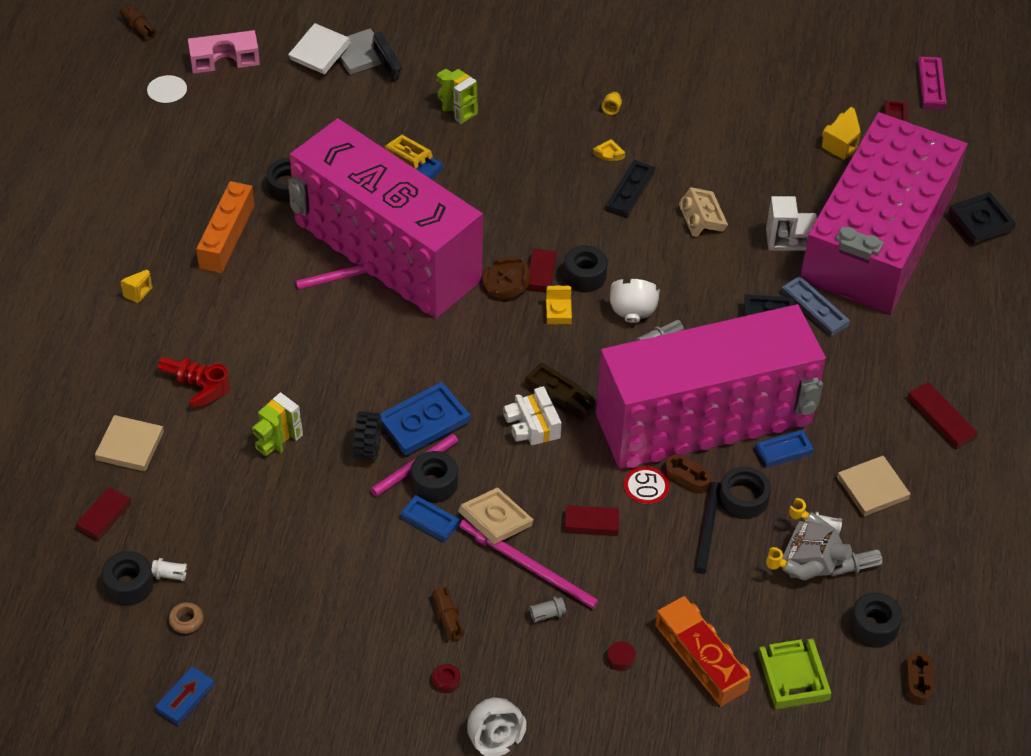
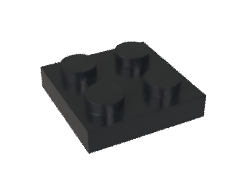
[949,192,1016,244]

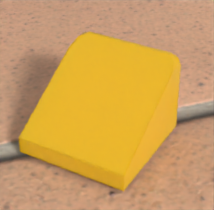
[121,270,152,303]

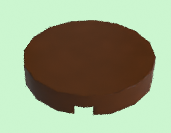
[482,257,531,299]

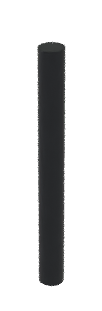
[696,482,721,574]

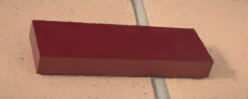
[907,382,978,449]

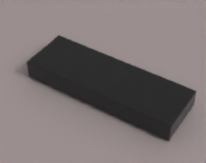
[605,160,655,218]

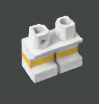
[503,386,561,445]

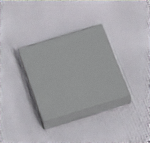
[338,29,381,75]

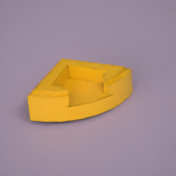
[593,139,626,161]

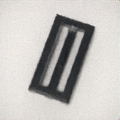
[371,31,402,81]

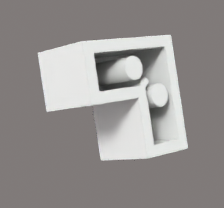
[766,196,817,251]

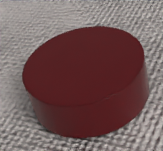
[607,641,636,670]
[432,664,461,693]

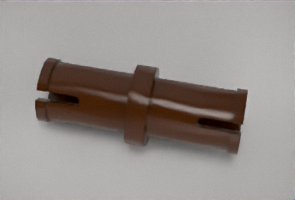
[119,3,157,40]
[431,586,464,640]

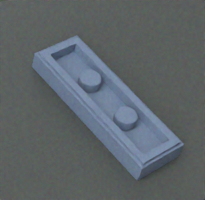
[781,276,850,337]

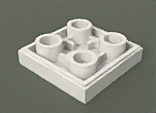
[288,23,351,74]

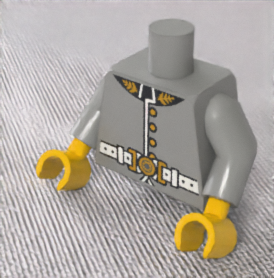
[766,498,852,580]

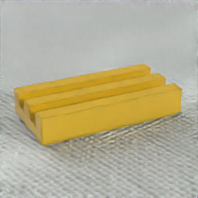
[385,135,433,169]

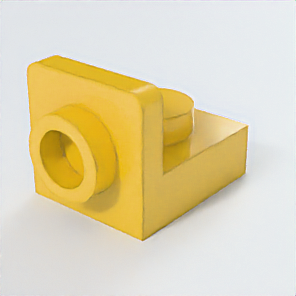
[546,285,572,324]

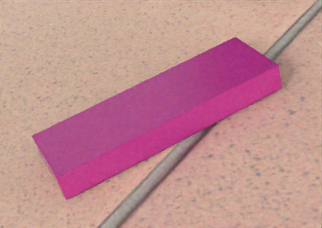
[918,57,947,110]

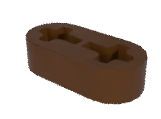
[665,454,711,493]
[905,652,935,705]

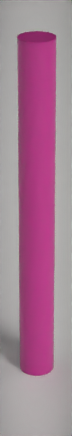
[295,264,367,290]
[371,434,458,497]

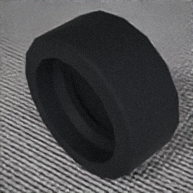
[267,158,291,202]
[719,467,771,518]

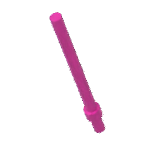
[460,518,599,609]

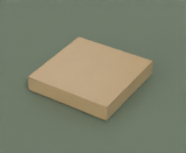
[95,415,164,472]
[837,456,910,517]
[458,488,534,544]

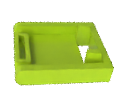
[758,638,832,709]

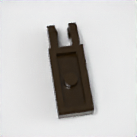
[525,363,596,418]

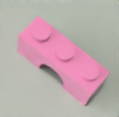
[188,30,260,73]

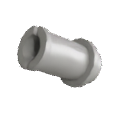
[529,596,566,623]

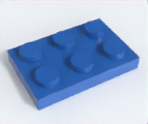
[381,382,471,456]

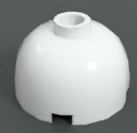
[610,279,660,323]
[467,697,526,756]

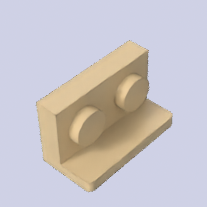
[679,187,728,237]

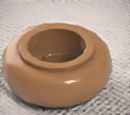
[169,602,203,634]

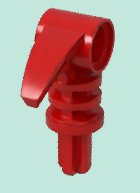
[158,357,230,407]

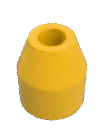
[601,92,622,115]

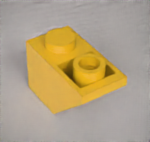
[822,107,861,160]

